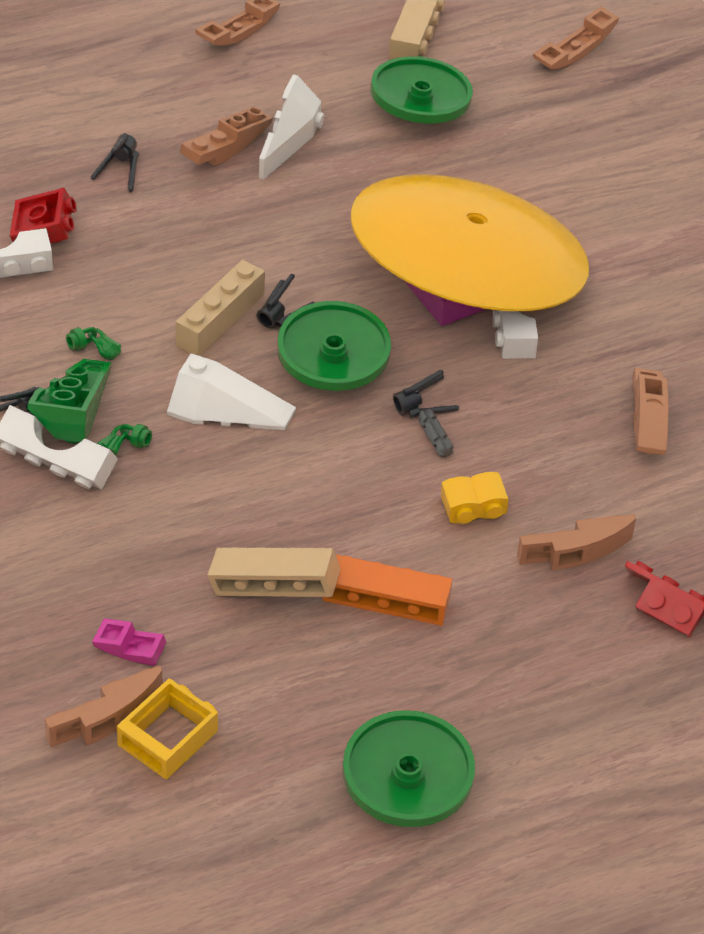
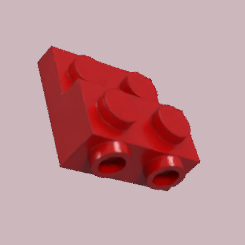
[9,187,77,244]

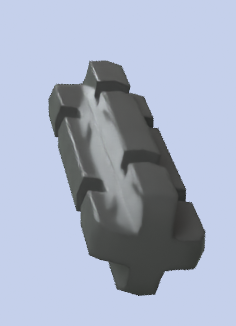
[418,409,454,457]

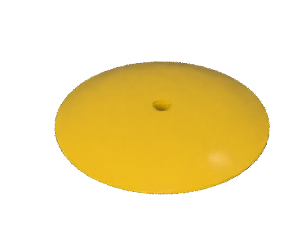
[351,174,589,311]

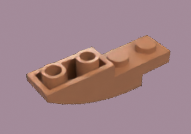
[180,106,273,166]
[632,367,668,455]
[517,514,636,571]
[44,665,163,747]

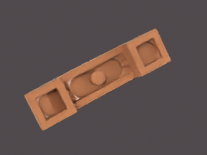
[195,0,280,46]
[533,6,619,69]

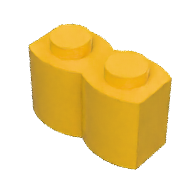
[441,472,509,524]

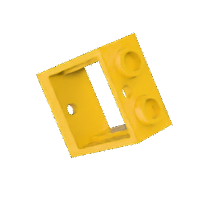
[117,678,218,780]

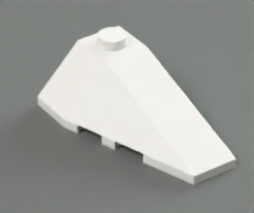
[259,75,324,180]
[167,354,296,431]

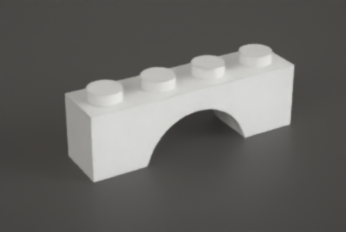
[0,228,53,278]
[493,310,538,359]
[0,405,118,490]

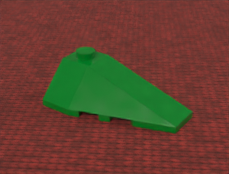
[28,359,111,444]

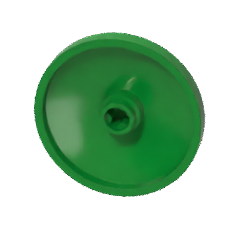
[370,56,473,124]
[277,301,391,391]
[343,710,475,827]

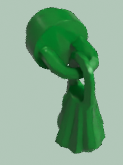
[66,327,122,361]
[96,424,152,455]

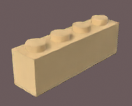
[389,0,446,59]
[175,259,265,356]
[208,547,341,597]

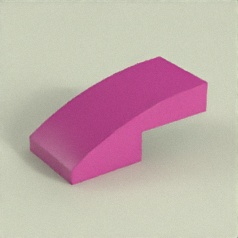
[92,618,167,666]

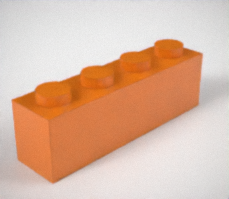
[322,554,453,626]

